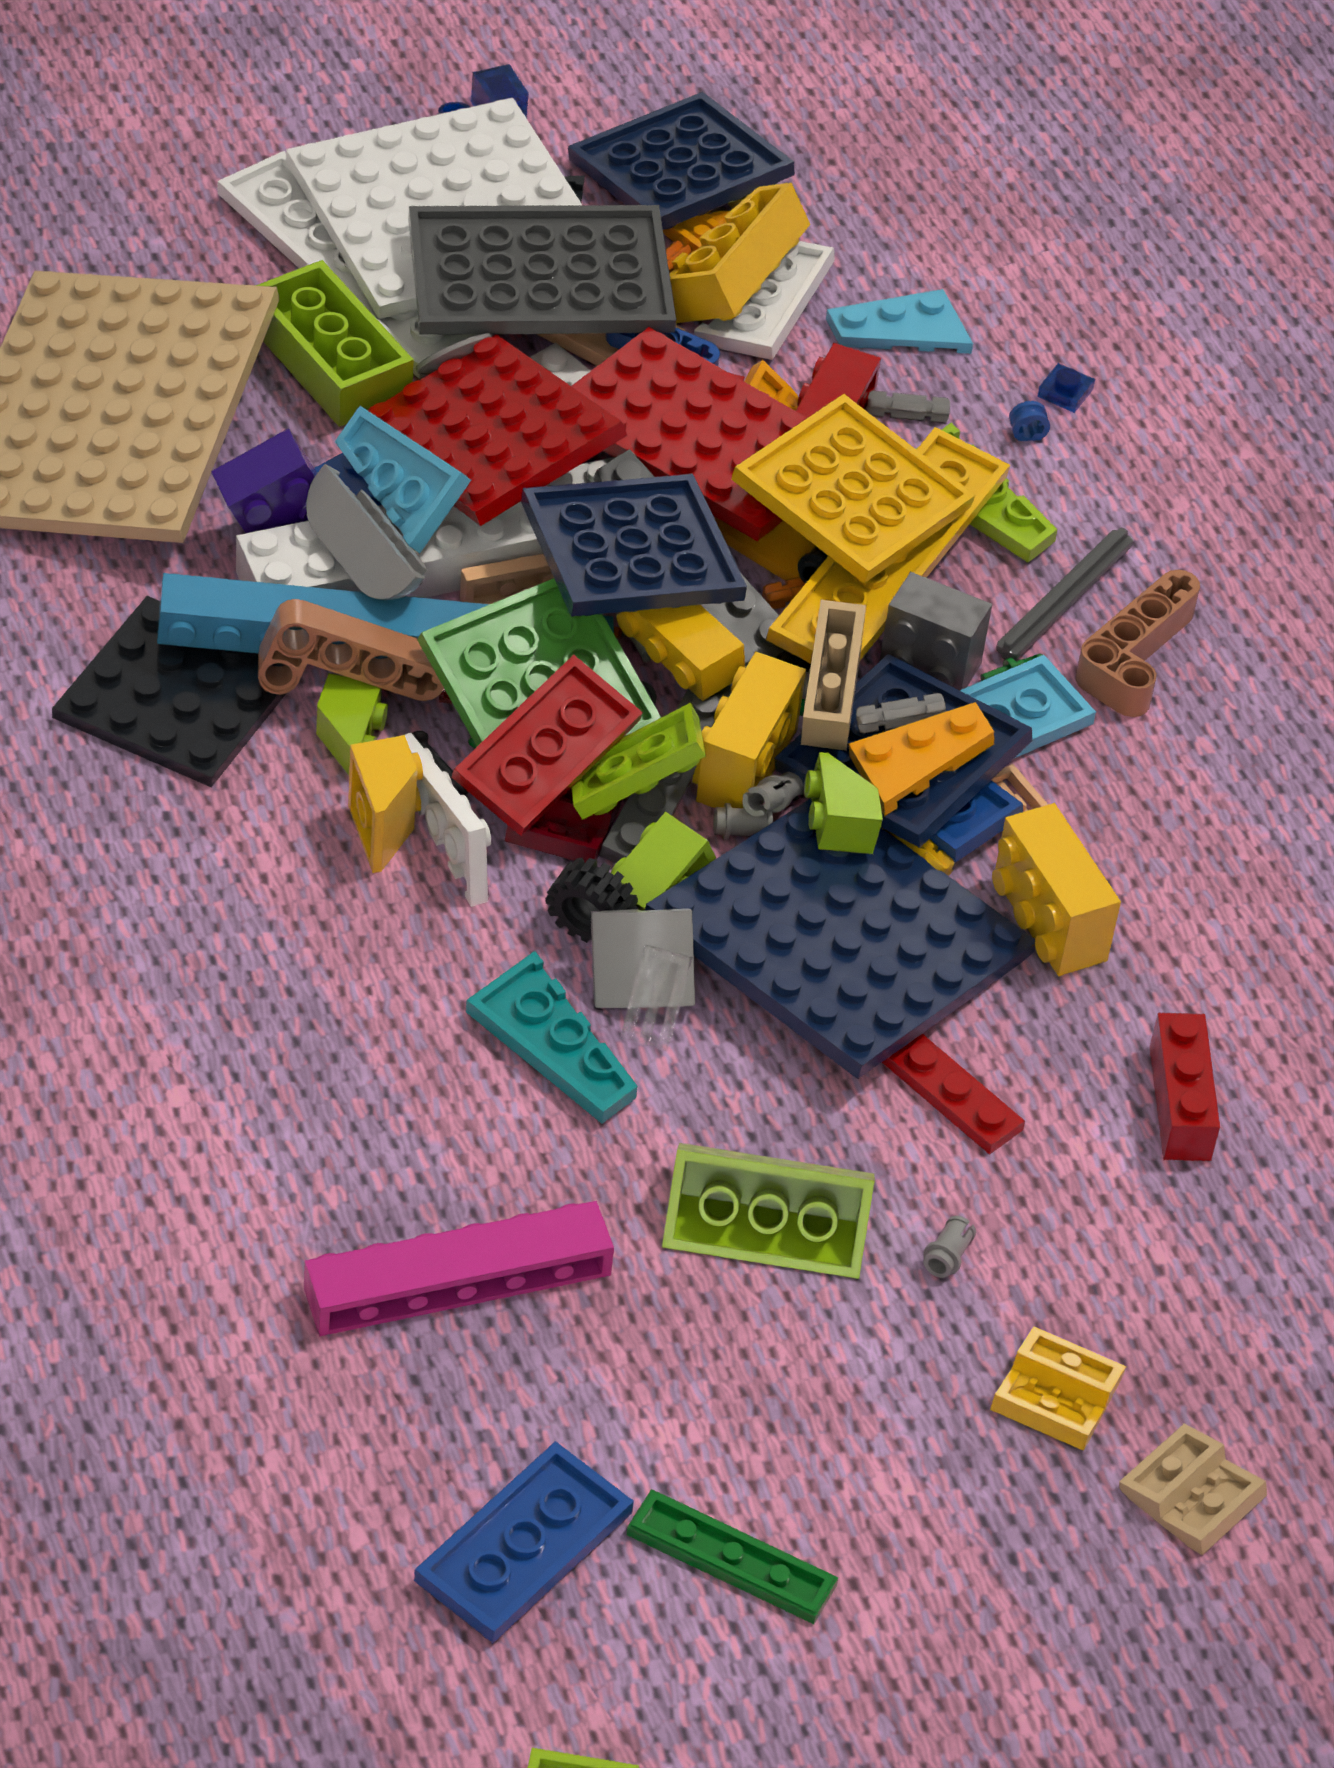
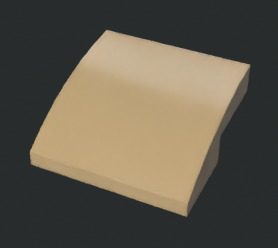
[1119,1423,1267,1555]

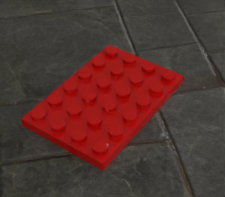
[572,327,807,542]
[368,334,627,526]

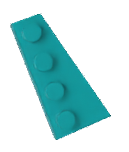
[466,951,638,1124]

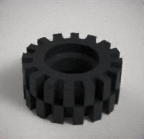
[545,858,638,943]

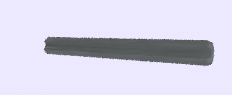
[996,528,1133,660]

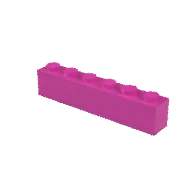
[304,1201,614,1337]

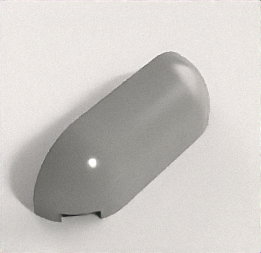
[306,464,427,600]

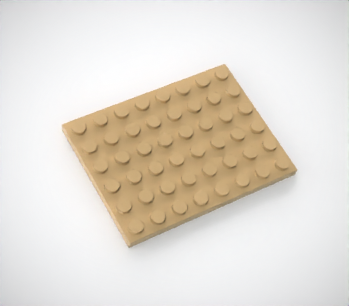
[0,271,279,543]

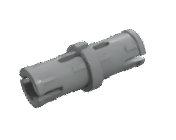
[742,772,804,817]

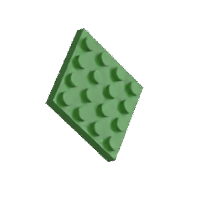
[417,578,661,746]

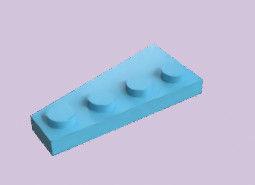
[335,406,471,554]

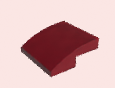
[505,788,622,863]

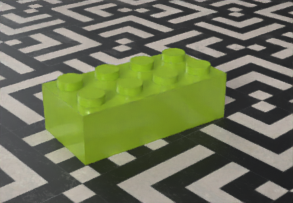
[255,260,414,427]

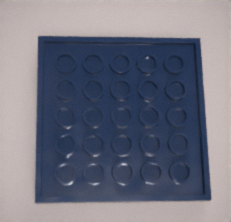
[645,798,1036,1079]

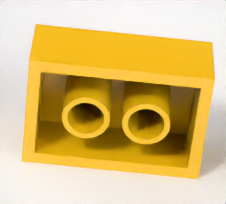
[692,651,806,808]
[992,803,1121,976]

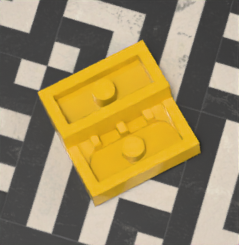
[990,1326,1126,1451]

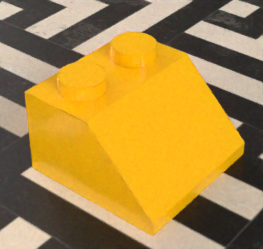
[348,735,423,873]

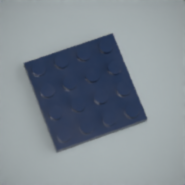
[568,92,795,230]
[521,474,747,617]
[774,654,1032,848]

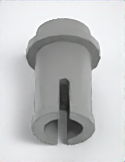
[713,803,773,840]
[923,1216,976,1278]

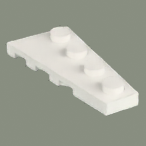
[694,241,835,360]
[401,733,491,907]

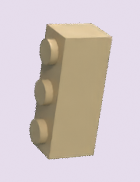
[801,600,866,751]

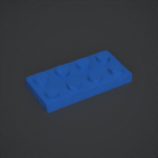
[414,1441,634,1643]

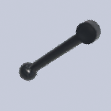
[412,731,469,795]

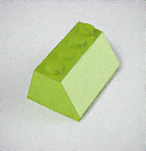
[662,1143,875,1279]

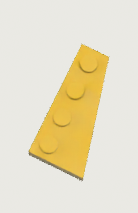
[669,182,811,323]

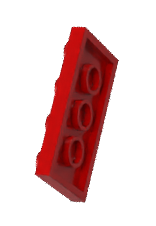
[451,654,643,836]

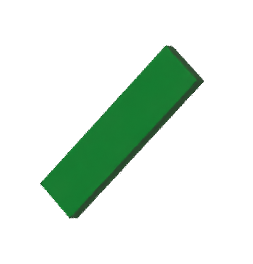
[626,1489,839,1624]

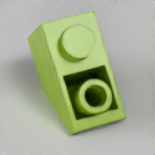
[316,673,388,775]
[804,752,883,854]

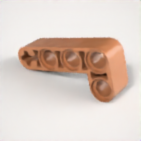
[1075,569,1200,717]
[258,599,444,701]

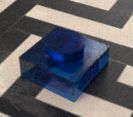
[1037,363,1095,413]

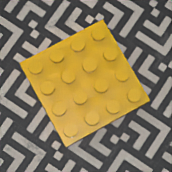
[731,394,976,583]

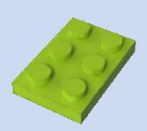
[572,703,706,820]

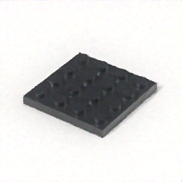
[52,595,287,788]

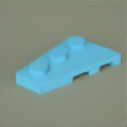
[826,289,973,354]

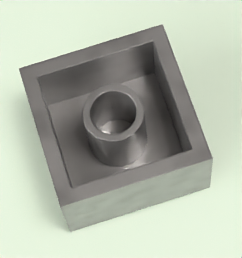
[879,572,992,690]

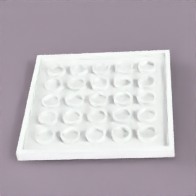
[286,98,582,319]

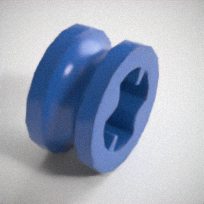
[1009,401,1050,441]

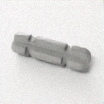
[867,390,950,423]
[856,693,946,734]

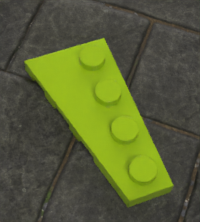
[916,422,1058,563]

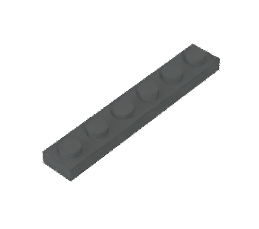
[599,666,747,863]

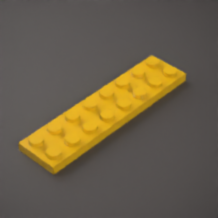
[766,427,1010,663]

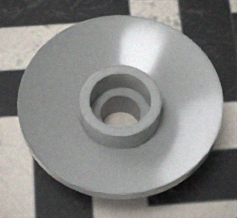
[415,333,494,375]

